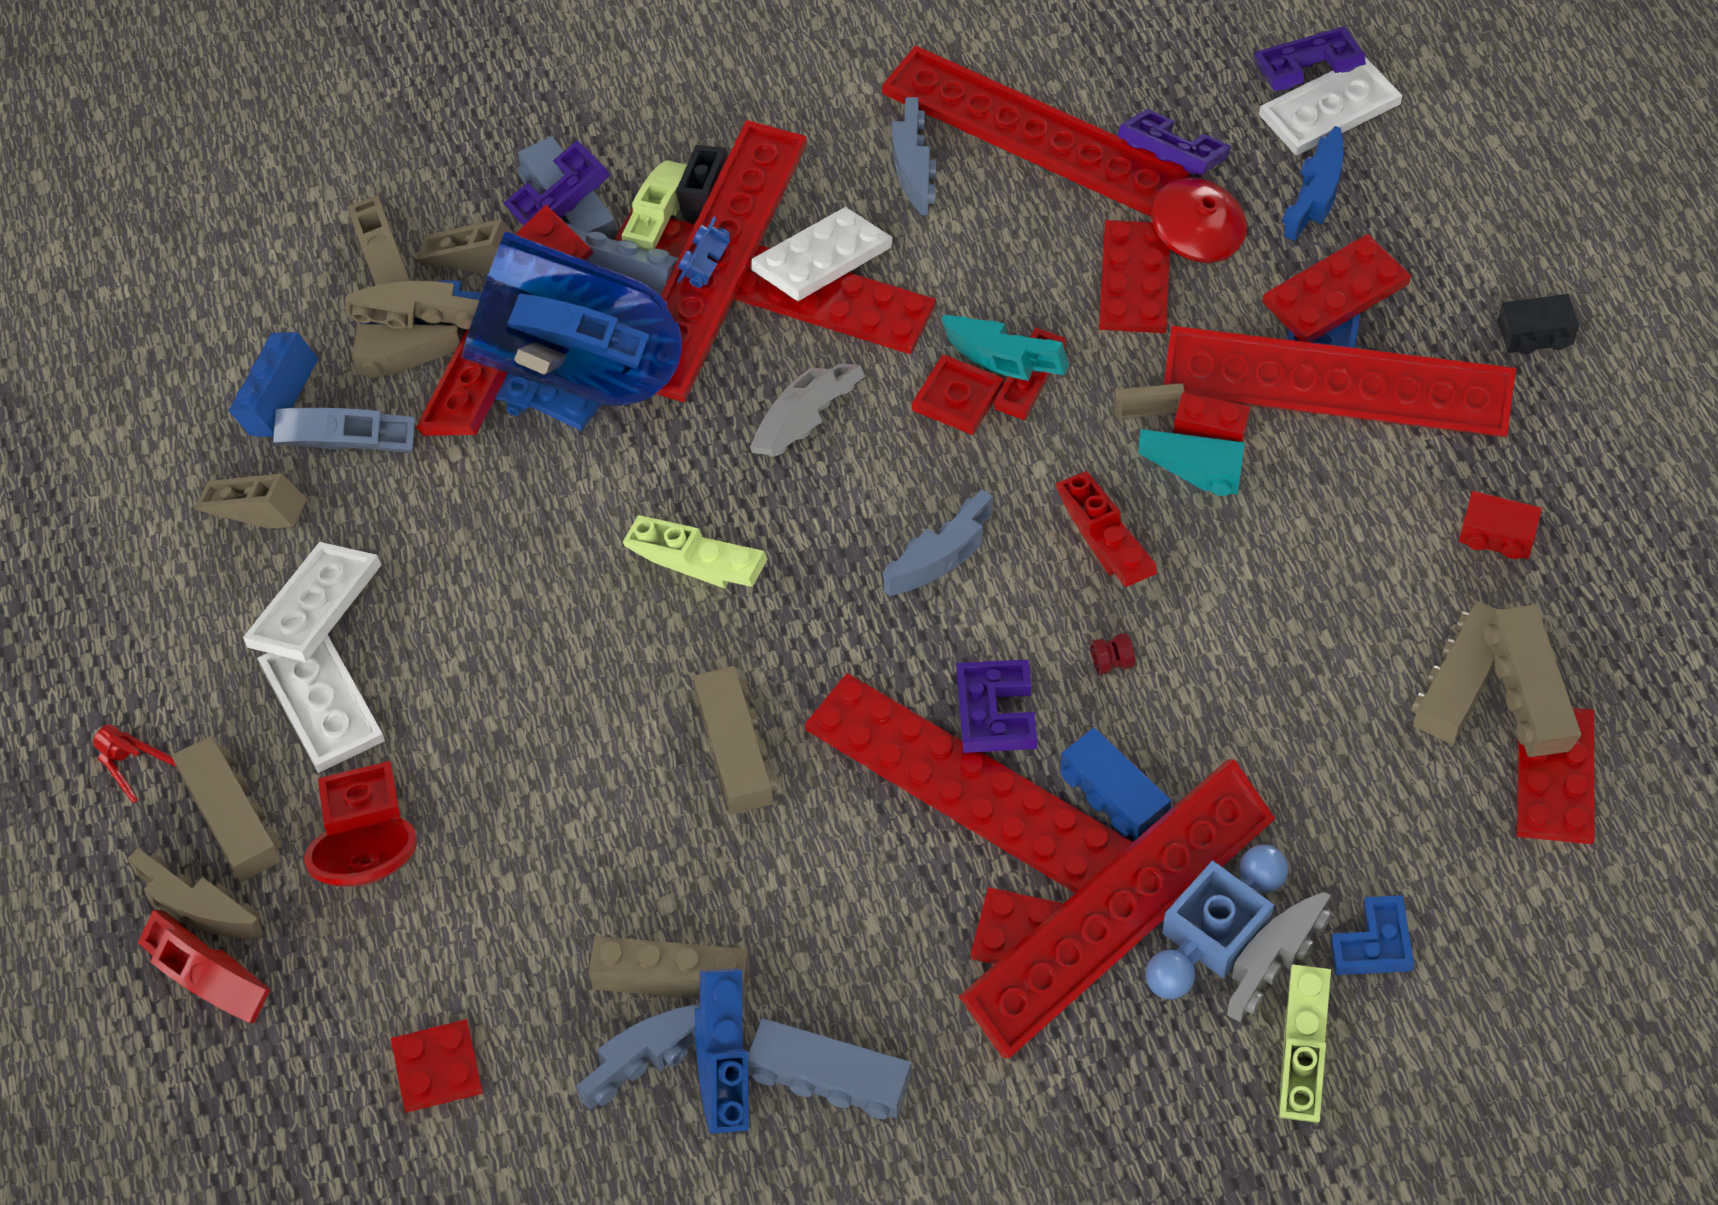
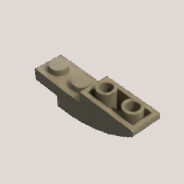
[347,195,410,285]
[345,281,485,329]
[128,848,264,939]

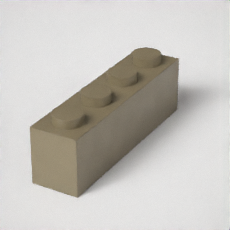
[1411,601,1498,745]
[1484,604,1581,757]
[693,665,778,815]
[171,735,282,883]
[589,936,750,1003]

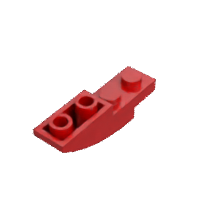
[1056,470,1157,588]
[137,910,271,1023]

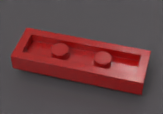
[994,327,1066,421]

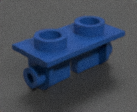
[677,217,730,288]
[496,345,540,416]

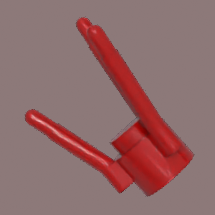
[93,724,176,803]

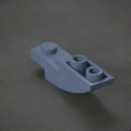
[892,97,936,215]
[273,408,415,452]
[883,489,993,596]
[576,1004,700,1110]

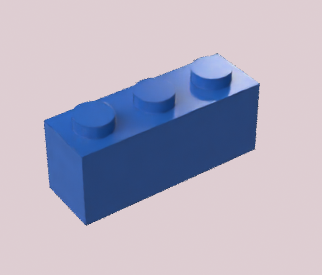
[228,332,319,437]
[1060,727,1171,841]

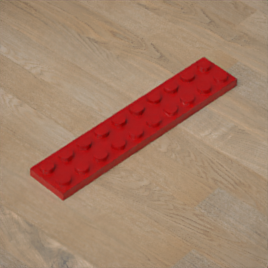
[882,45,1191,217]
[621,120,807,403]
[614,208,936,355]
[1163,326,1516,438]
[805,673,1133,893]
[958,759,1276,1059]

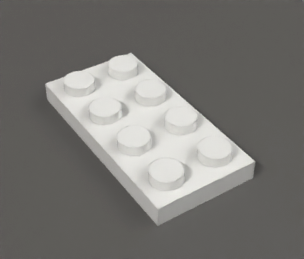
[1259,57,1402,156]
[751,207,892,301]
[243,542,381,662]
[258,635,385,773]

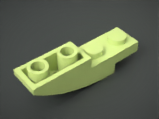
[622,160,687,250]
[623,515,767,588]
[1279,965,1331,1123]

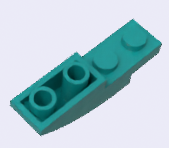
[941,315,1069,381]

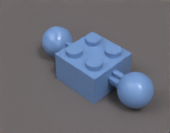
[1145,845,1288,1000]

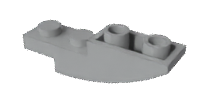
[750,363,865,457]
[1227,892,1332,1023]

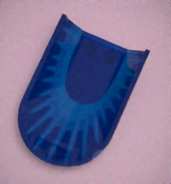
[461,232,682,406]

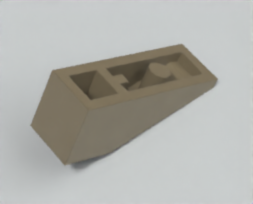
[415,219,515,274]
[352,324,461,378]
[194,473,307,529]

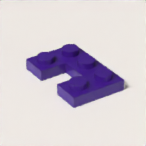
[1254,26,1366,91]
[1117,109,1232,175]
[503,140,611,226]
[956,659,1037,753]

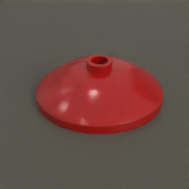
[1151,177,1247,263]
[304,818,417,887]

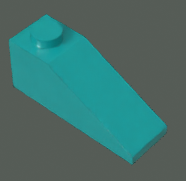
[1138,429,1245,496]

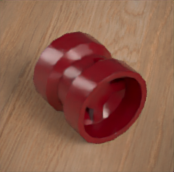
[1090,632,1135,675]

